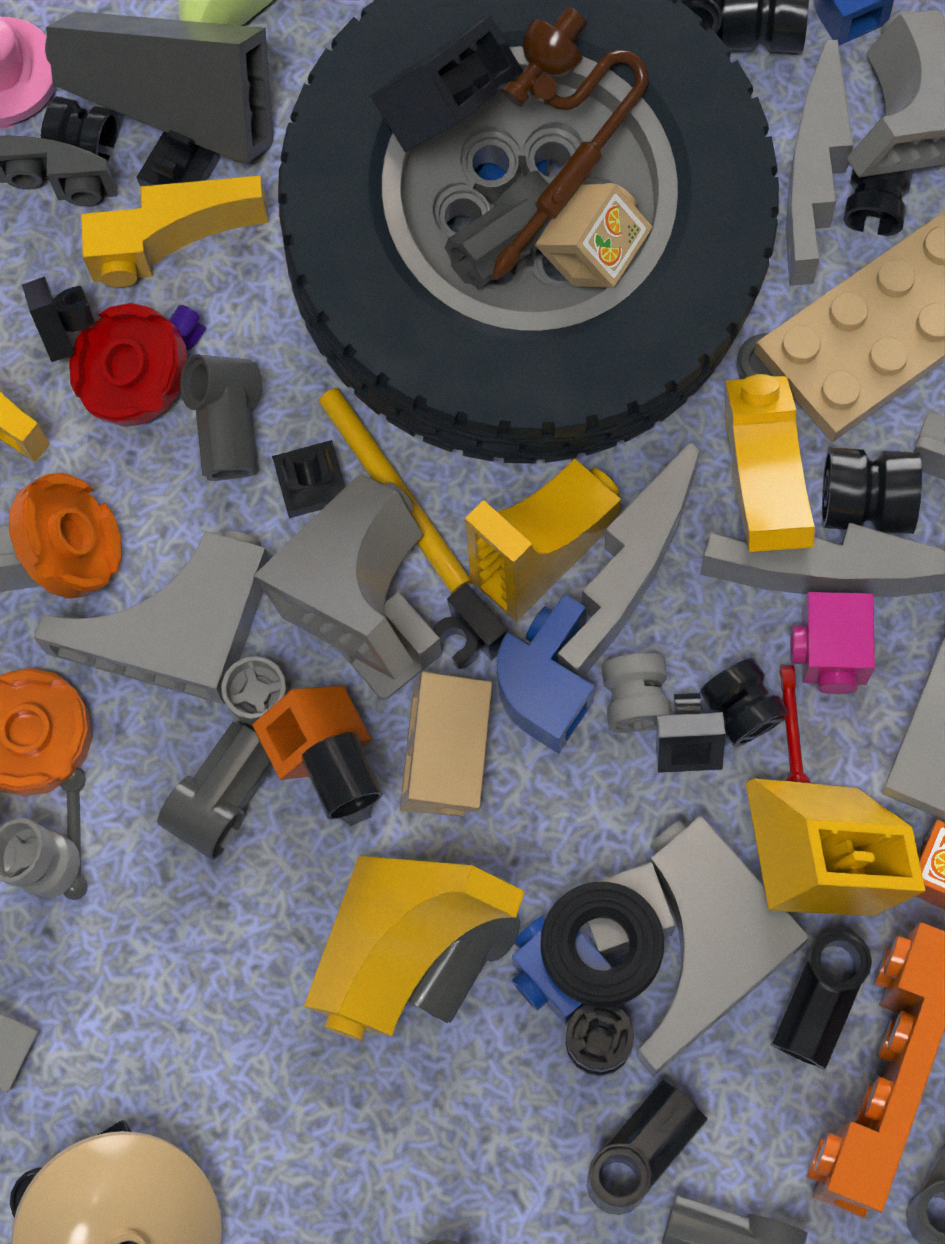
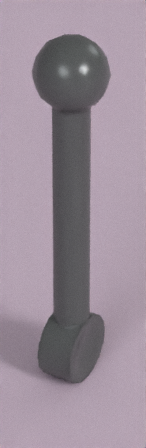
[60,768,88,900]

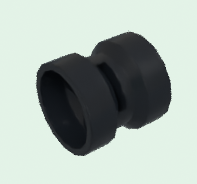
[41,96,119,162]
[843,169,913,236]
[700,658,789,747]
[565,1005,634,1077]

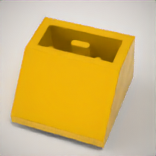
[746,778,926,916]

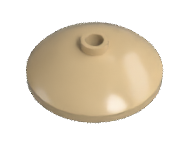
[11,1131,222,1244]

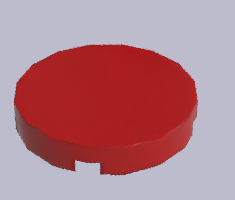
[69,303,187,427]

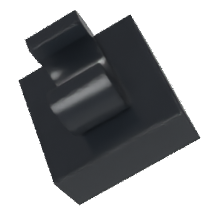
[136,130,219,186]
[22,276,95,362]
[272,440,345,518]
[432,583,508,669]
[656,693,725,773]

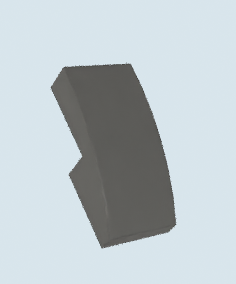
[0,135,117,206]

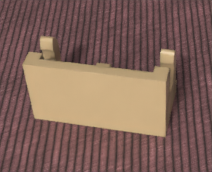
[399,672,492,817]

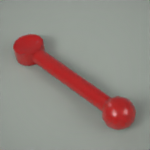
[779,665,811,783]

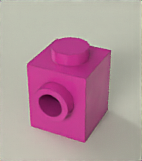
[790,592,875,694]

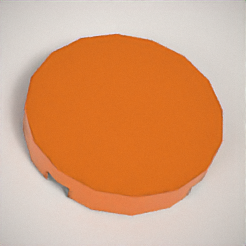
[9,473,122,599]
[0,668,93,797]

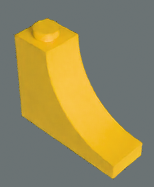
[465,459,621,622]
[304,856,525,1041]

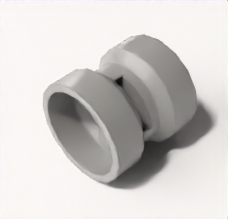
[602,653,672,733]
[221,656,290,731]
[0,818,80,899]

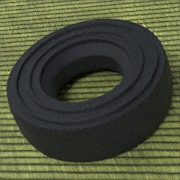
[541,882,664,1007]

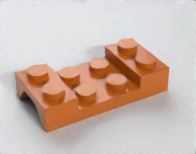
[806,922,945,1219]

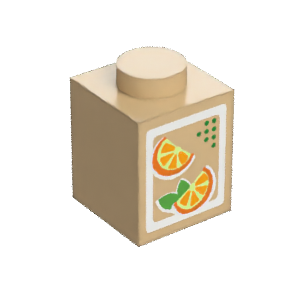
[535,183,653,288]

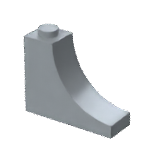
[847,10,945,177]
[253,474,423,680]
[34,530,269,705]
[636,816,809,1077]

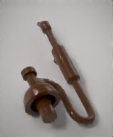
[492,7,648,280]

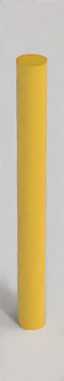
[318,388,473,594]

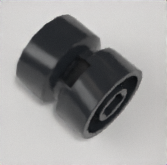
[720,0,809,53]
[822,447,922,534]

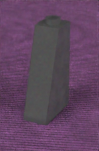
[45,11,273,163]

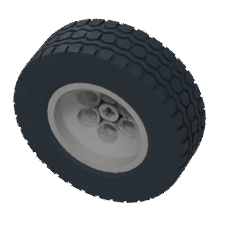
[278,0,779,464]

